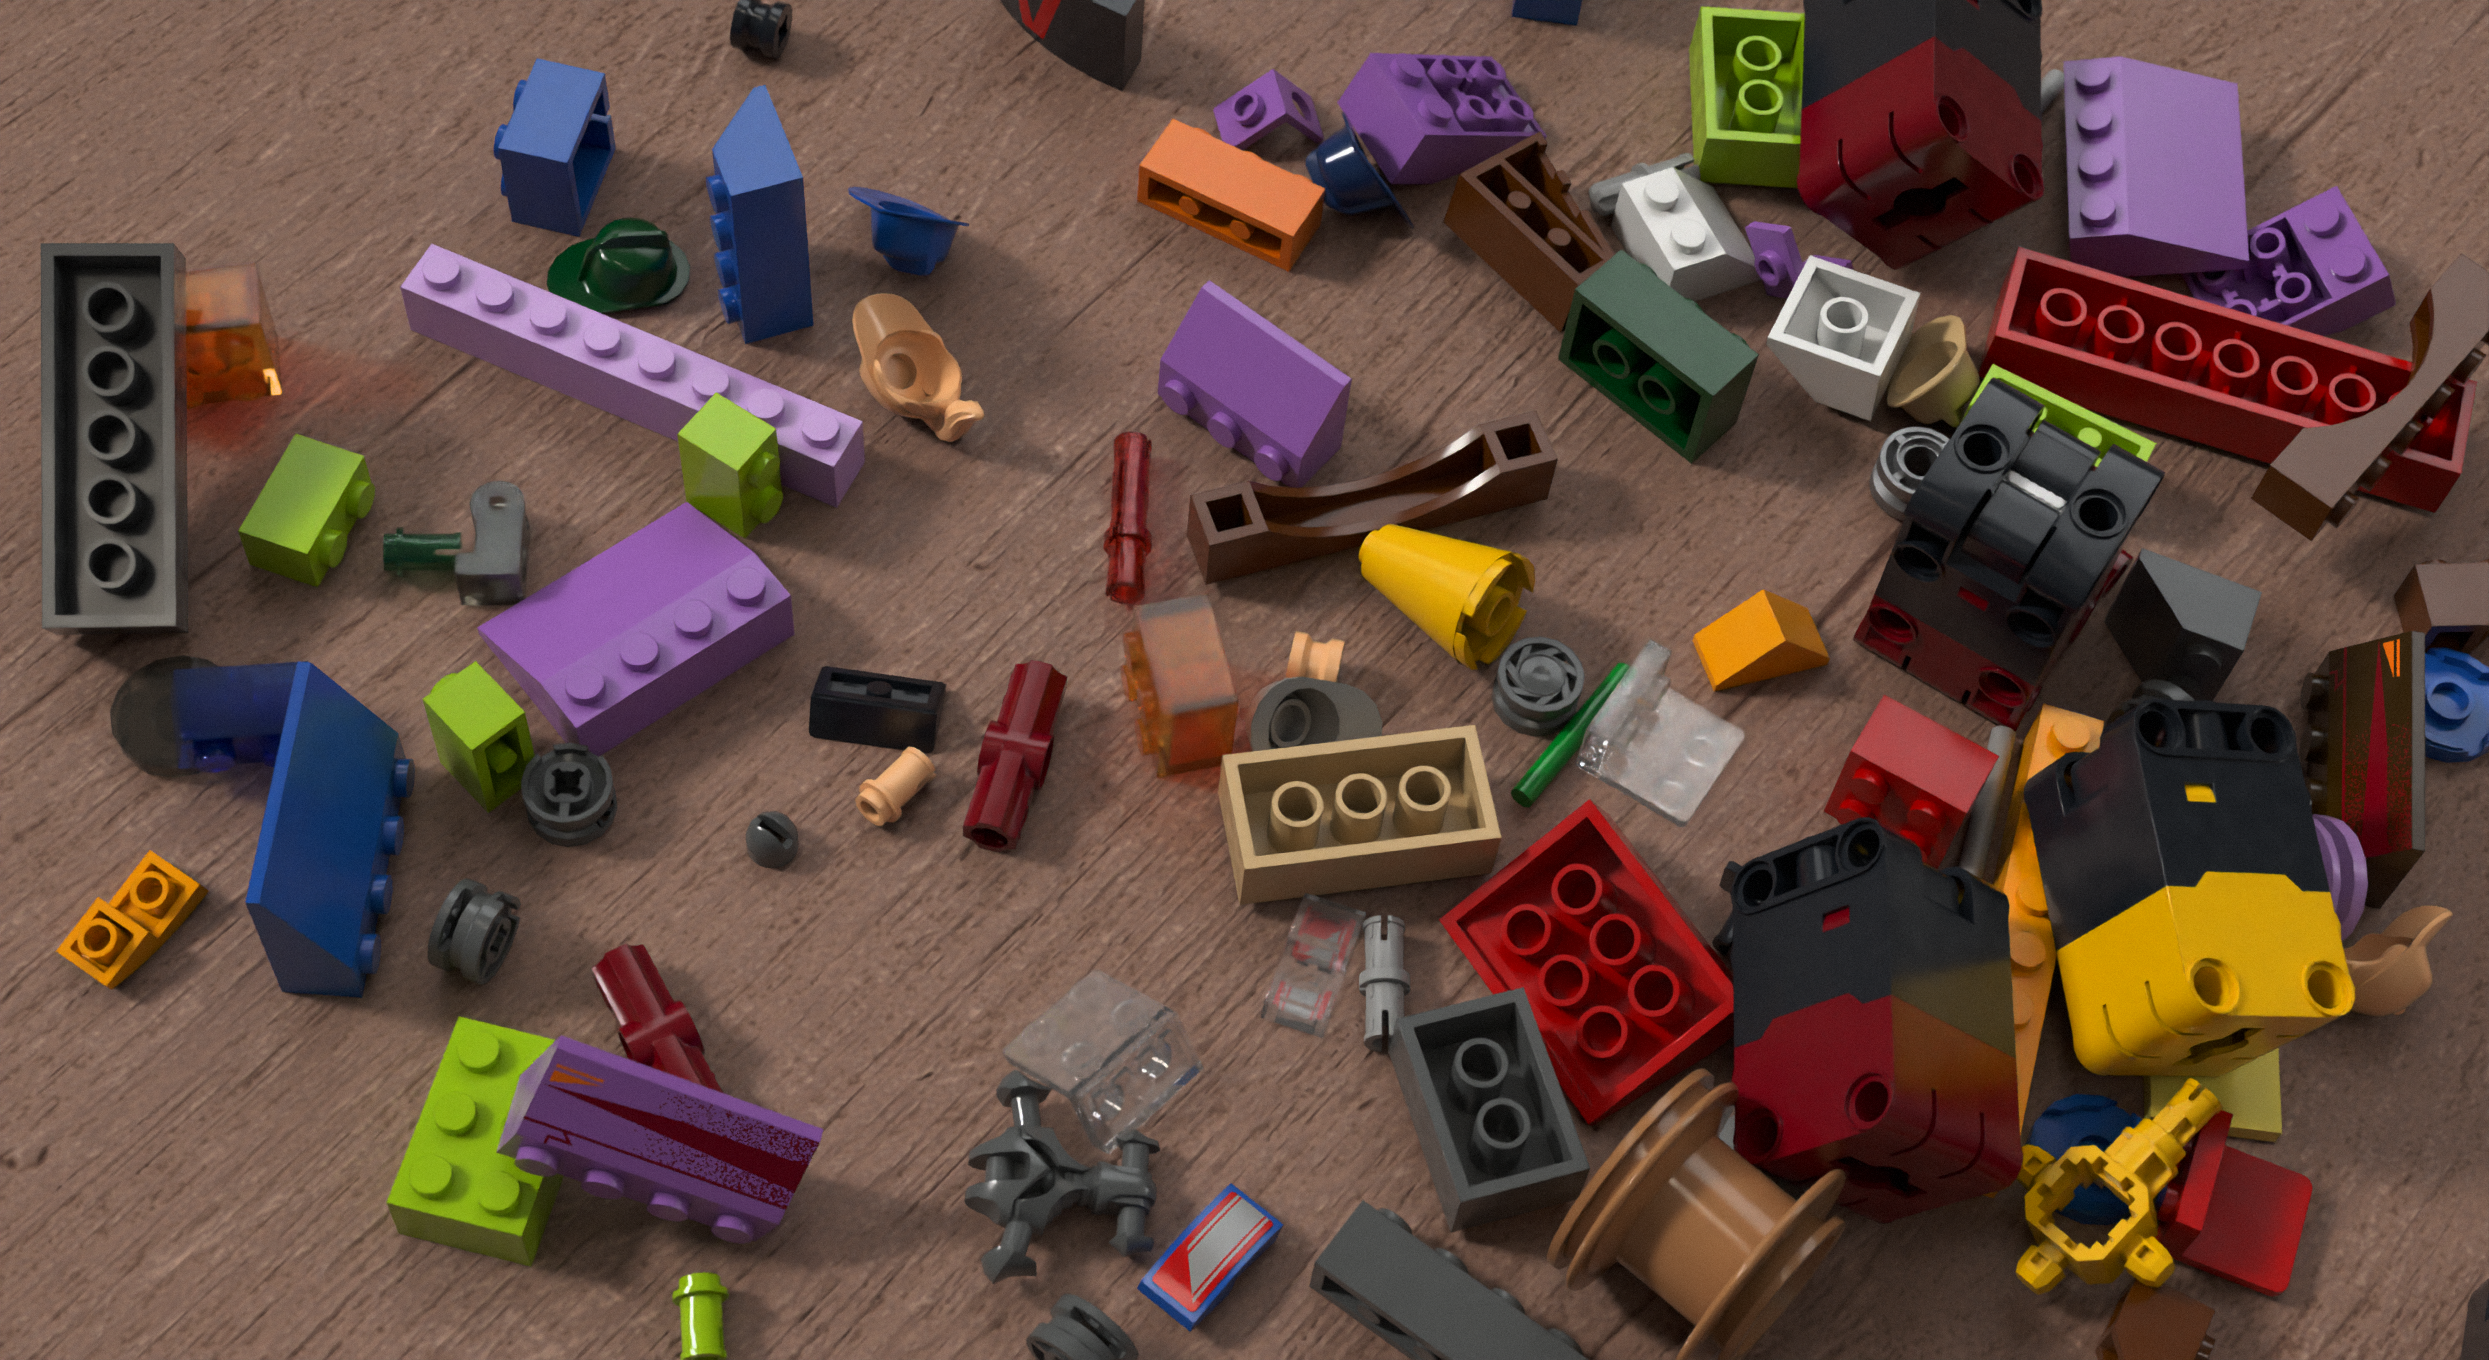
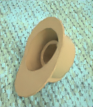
[1887,315,1980,427]

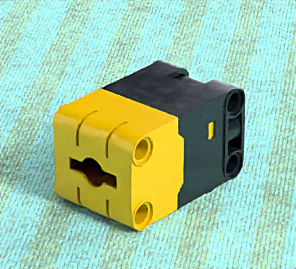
[2024,699,2355,1077]

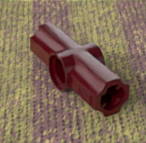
[963,660,1067,853]
[591,944,724,1093]

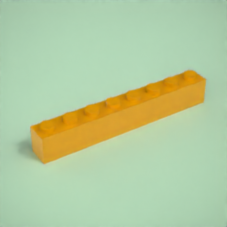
[1984,703,2105,1198]

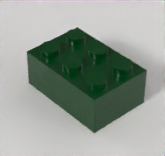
[1558,249,1759,464]

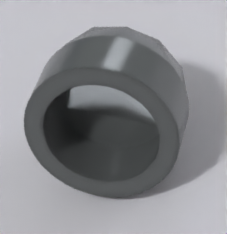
[746,811,799,868]

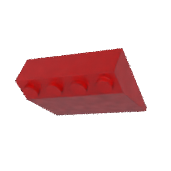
[1439,799,1734,1126]

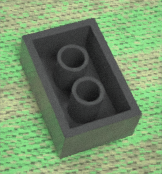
[1389,987,1590,1233]

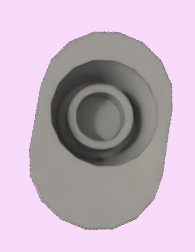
[1239,677,1382,751]

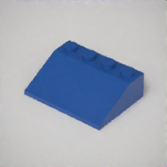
[245,661,415,998]

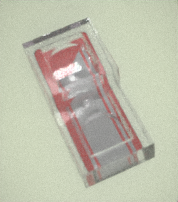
[1261,893,1366,1038]

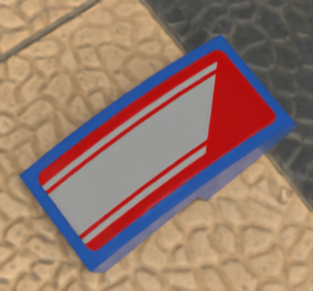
[1137,1183,1284,1332]

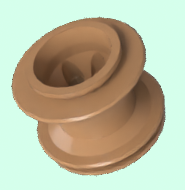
[1547,1068,1846,1360]

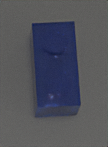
[170,661,308,773]

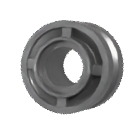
[1870,427,1950,521]

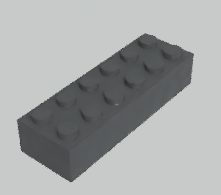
[41,243,188,635]

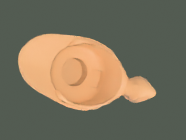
[852,293,984,442]
[2344,906,2453,1016]

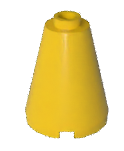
[1359,524,1535,670]

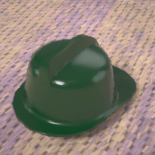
[547,217,690,314]

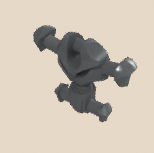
[964,1069,1160,1284]

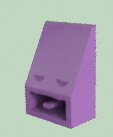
[1337,53,1547,184]
[2180,186,2396,336]

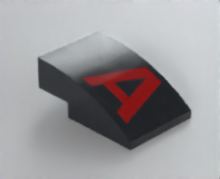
[1000,0,1145,91]

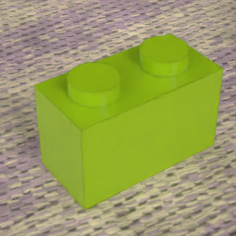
[677,392,783,539]
[238,434,375,587]
[423,661,535,813]

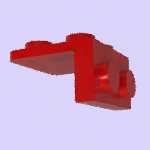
[2155,1110,2313,1297]

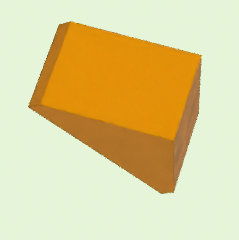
[1692,589,1830,692]

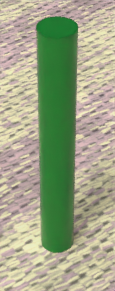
[1511,662,1637,808]

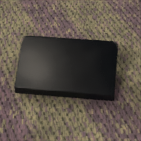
[809,666,946,753]

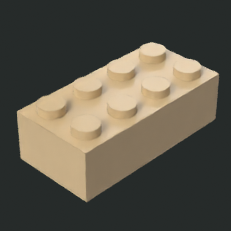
[1218,725,1502,905]

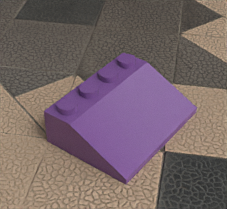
[2063,56,2249,277]
[477,502,794,757]

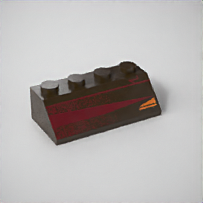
[2299,631,2425,909]

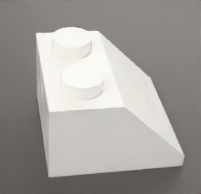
[1611,167,1762,301]
[1766,255,1921,421]

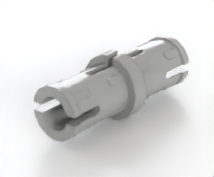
[1359,915,1410,1052]

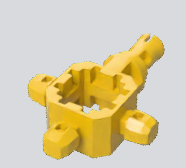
[2015,1078,2223,1295]

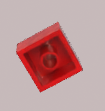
[1823,695,1999,870]

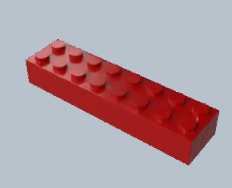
[1978,246,2477,513]

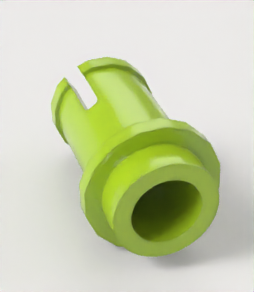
[672,1272,729,1360]

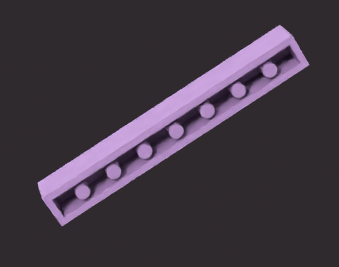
[400,244,865,508]

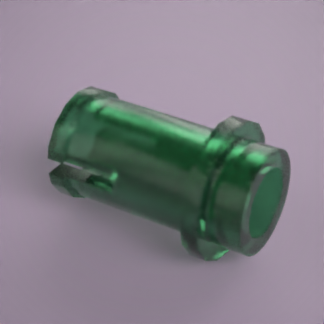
[383,527,462,577]

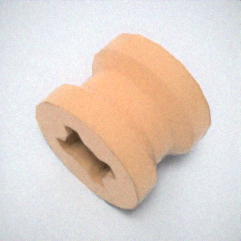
[1286,631,1345,682]

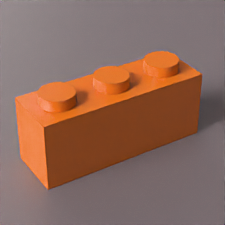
[1137,118,1325,272]

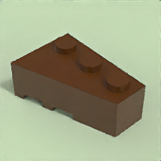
[1443,131,1615,333]

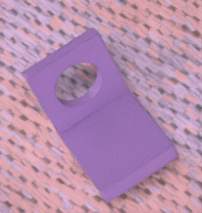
[1213,69,1324,150]
[1745,221,1853,299]

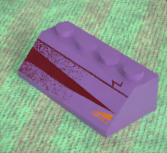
[496,1035,823,1243]

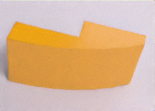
[56,850,209,990]

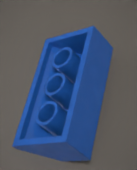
[706,85,814,344]

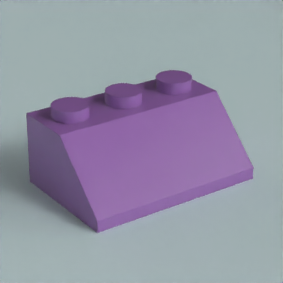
[1158,280,1352,488]

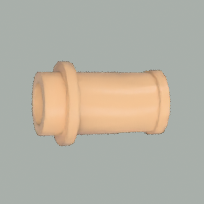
[855,747,936,826]

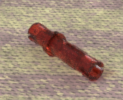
[1103,432,1152,604]

